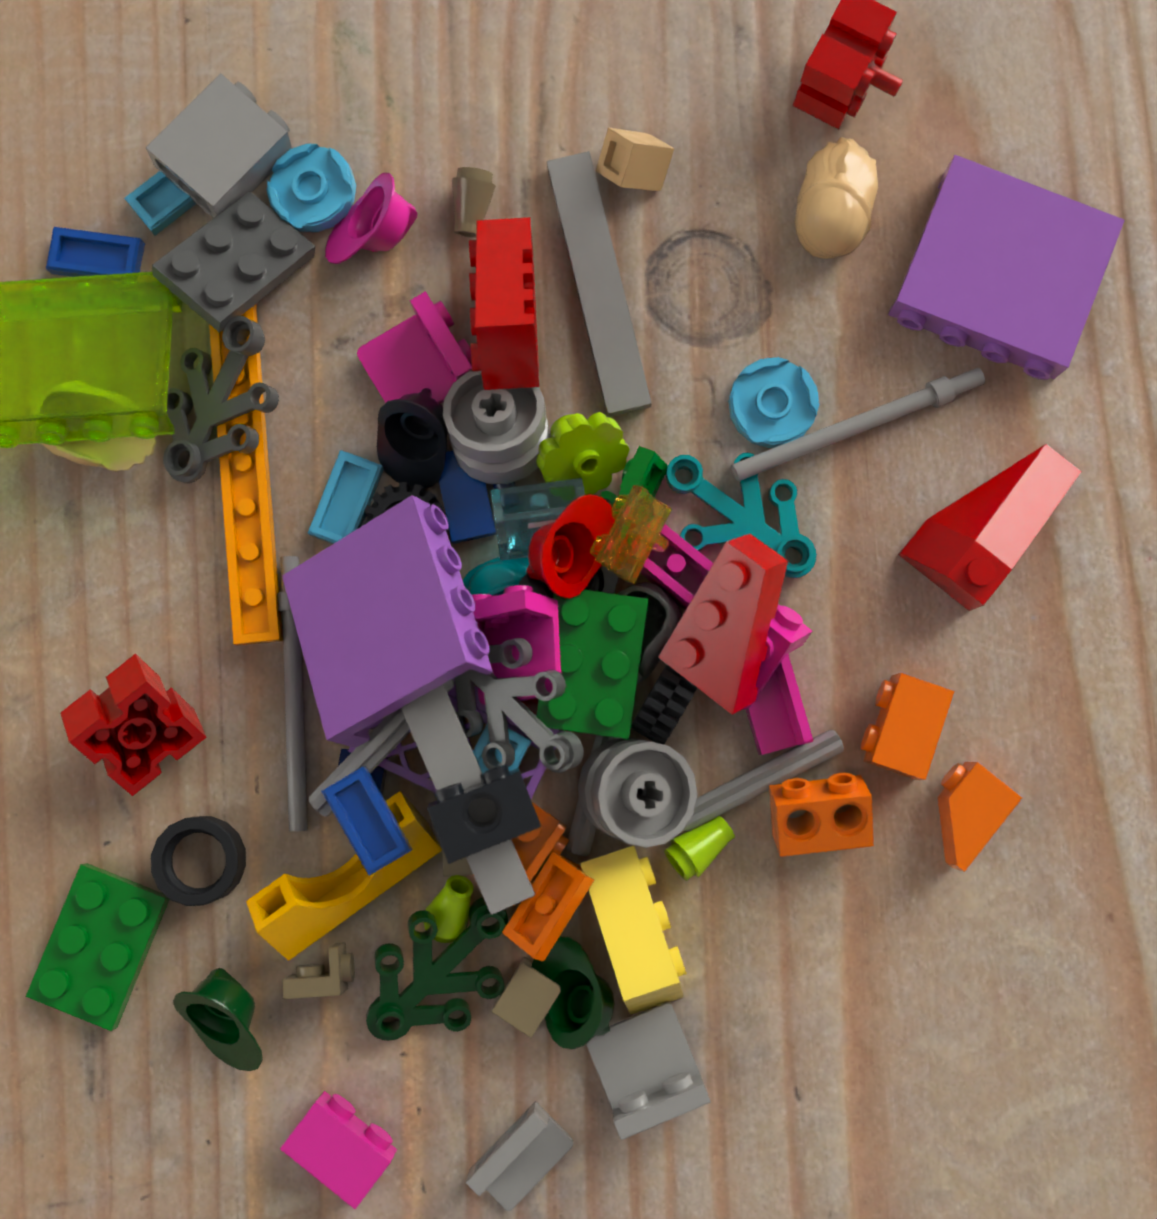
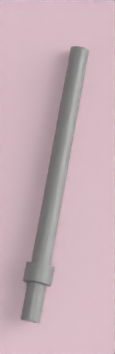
[731,368,985,481]
[277,556,308,831]

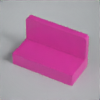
[745,654,813,755]

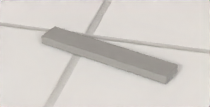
[547,151,652,417]
[401,684,535,915]

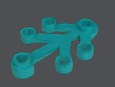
[666,453,817,578]

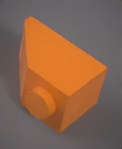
[937,762,1022,872]

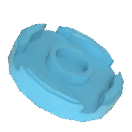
[266,144,356,233]
[728,357,819,448]

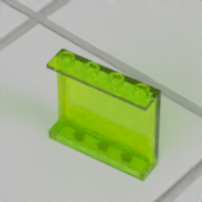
[0,272,182,448]

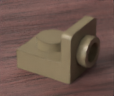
[282,942,355,999]

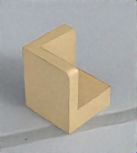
[596,128,674,191]

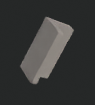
[466,1101,573,1211]

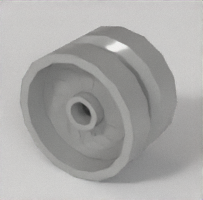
[443,370,550,484]
[578,737,697,848]

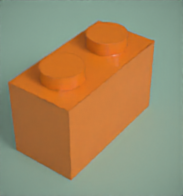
[861,673,955,780]

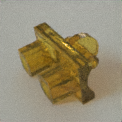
[590,485,672,584]

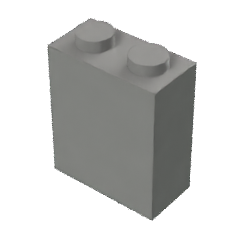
[146,73,292,218]

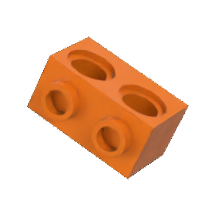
[769,773,874,857]

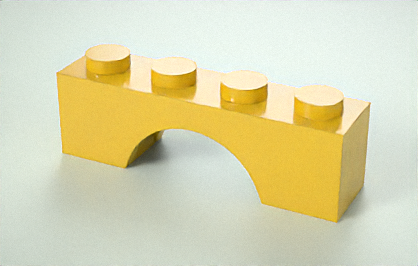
[246,791,442,961]

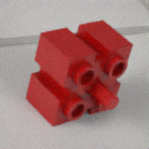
[793,0,903,129]
[60,653,207,796]

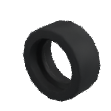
[151,816,246,906]

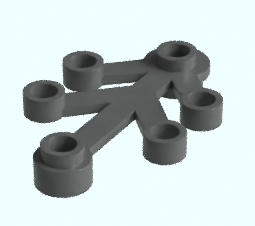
[161,316,279,483]
[454,638,583,773]

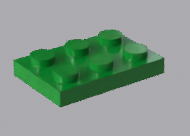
[537,590,648,739]
[26,863,170,1031]

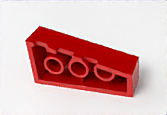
[469,217,540,390]

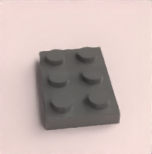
[152,191,315,333]

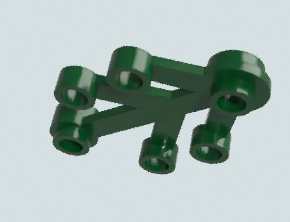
[366,897,508,1041]

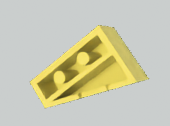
[580,845,687,1015]

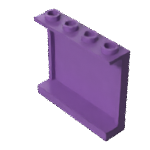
[888,155,1125,380]
[282,495,493,748]

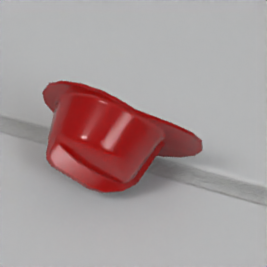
[526,494,617,598]

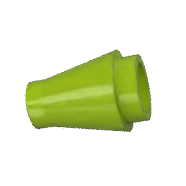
[664,816,735,881]
[424,875,474,943]

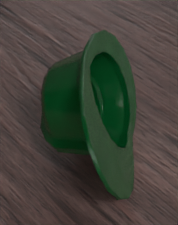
[532,936,615,1050]
[173,968,263,1071]

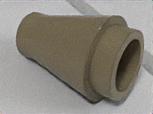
[452,167,496,237]

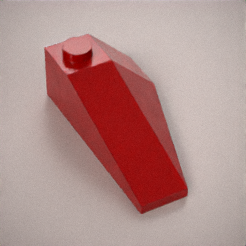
[898,444,1082,611]

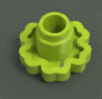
[536,412,630,498]

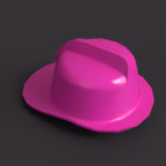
[325,173,418,264]

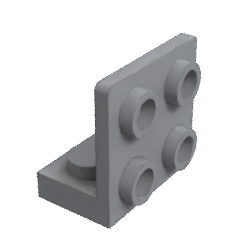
[586,1002,711,1140]

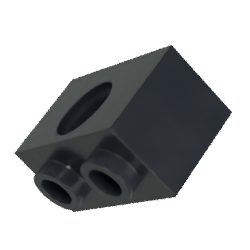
[427,764,541,864]

